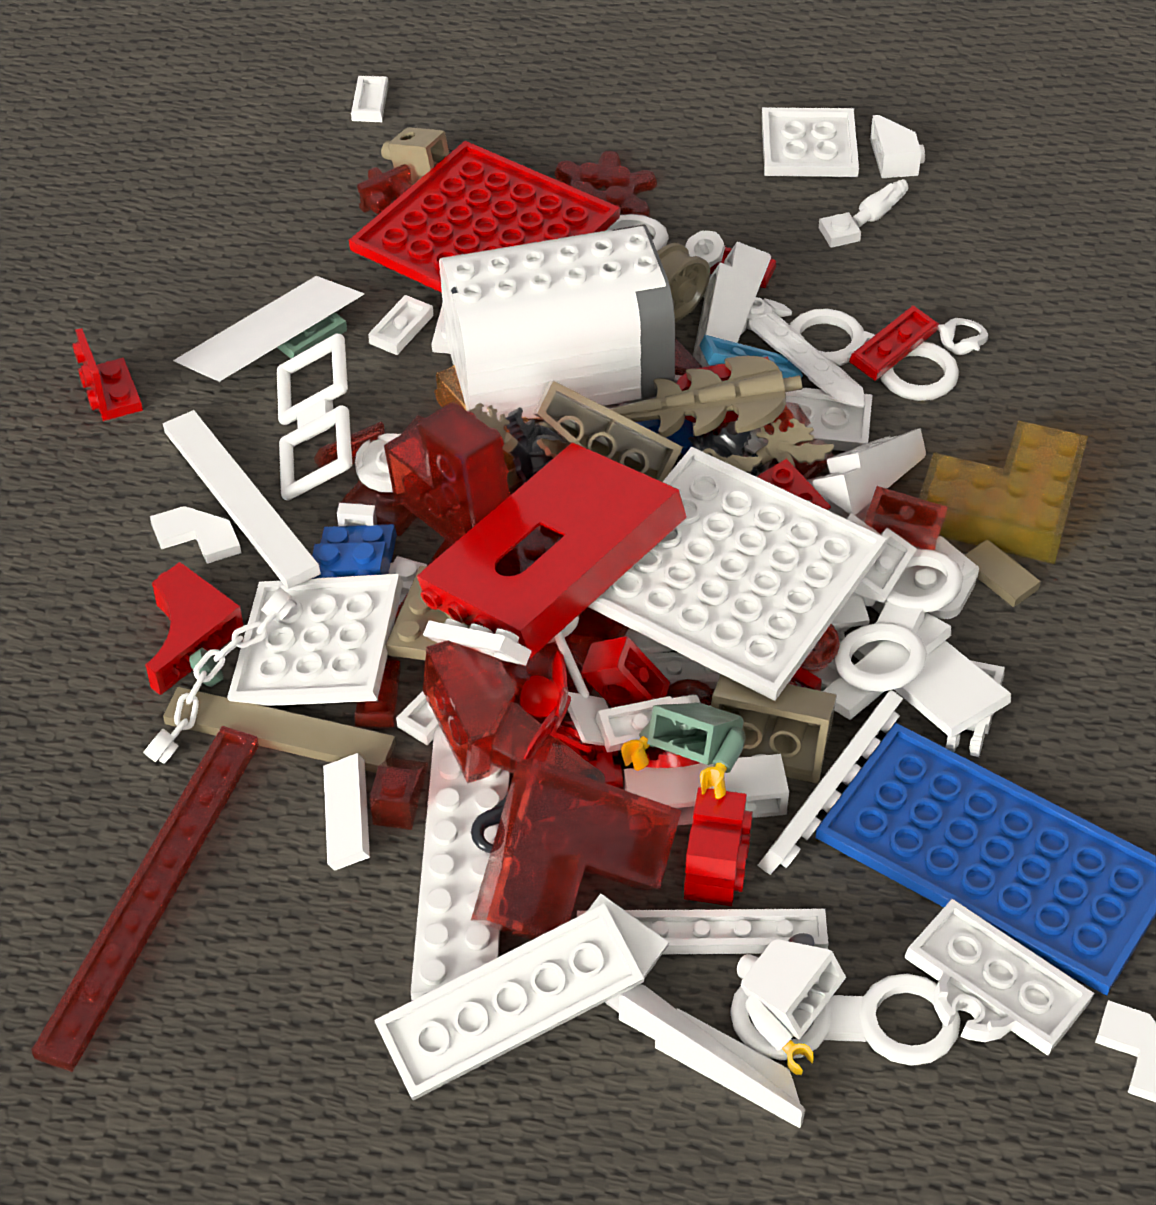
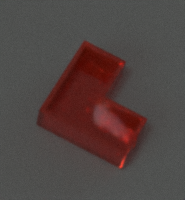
[471,758,682,940]

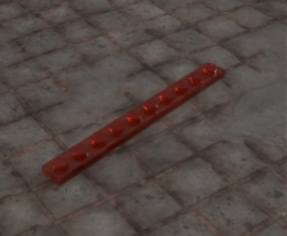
[31,726,259,1072]

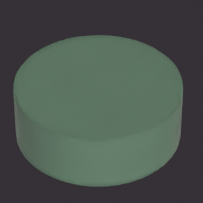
[189,648,224,687]

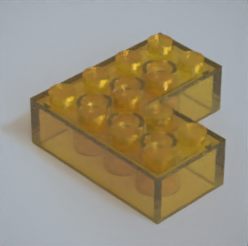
[913,420,1088,564]

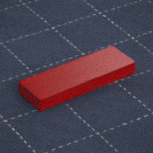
[849,305,939,381]

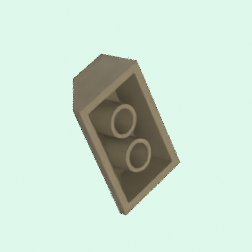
[711,674,837,784]

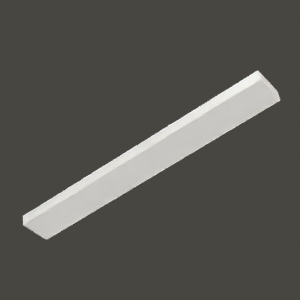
[163,410,321,589]

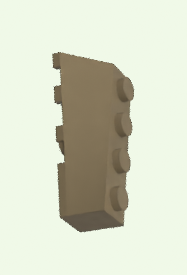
[533,381,683,482]

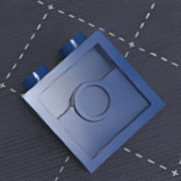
[312,524,397,579]

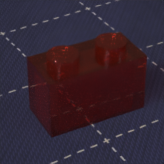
[865,486,948,551]

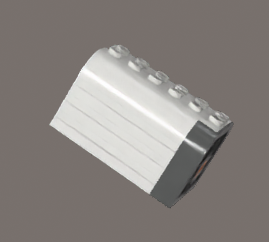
[439,224,675,426]

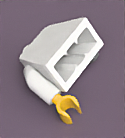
[737,933,846,1075]

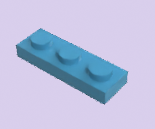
[699,335,803,378]

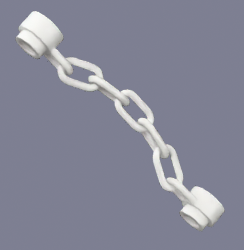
[143,587,295,764]

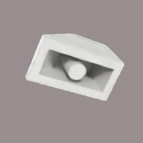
[870,115,925,178]

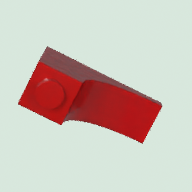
[145,562,244,695]

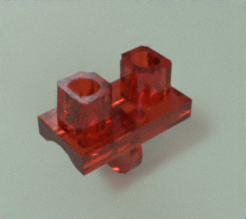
[357,164,414,215]

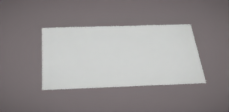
[173,276,364,382]

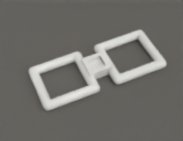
[277,333,352,501]

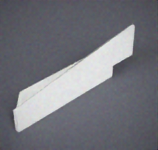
[812,428,926,515]

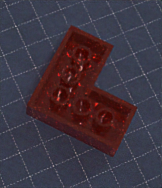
[384,401,516,548]

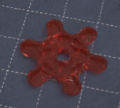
[555,151,657,217]

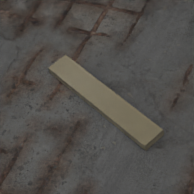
[163,687,396,774]

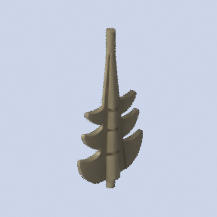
[539,356,803,438]

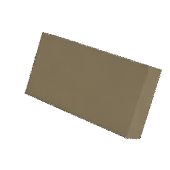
[965,539,1041,607]

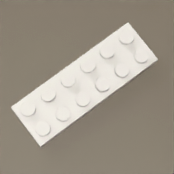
[374,903,644,1100]

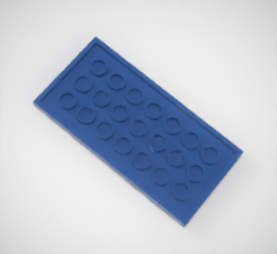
[815,722,1156,996]

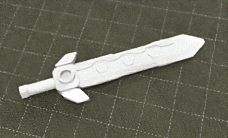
[741,297,865,407]

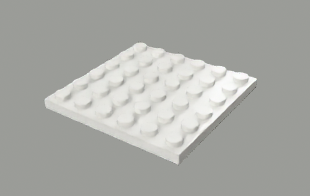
[588,447,887,701]

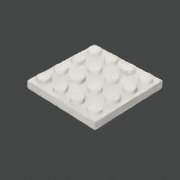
[227,574,403,706]

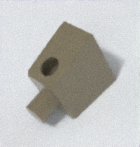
[381,127,449,186]

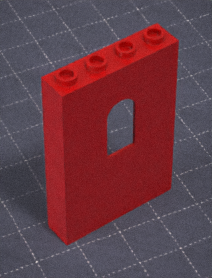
[417,442,687,659]

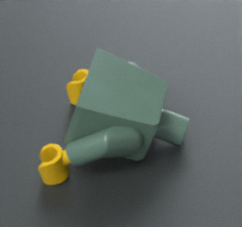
[621,703,745,799]

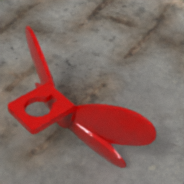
[520,650,593,763]

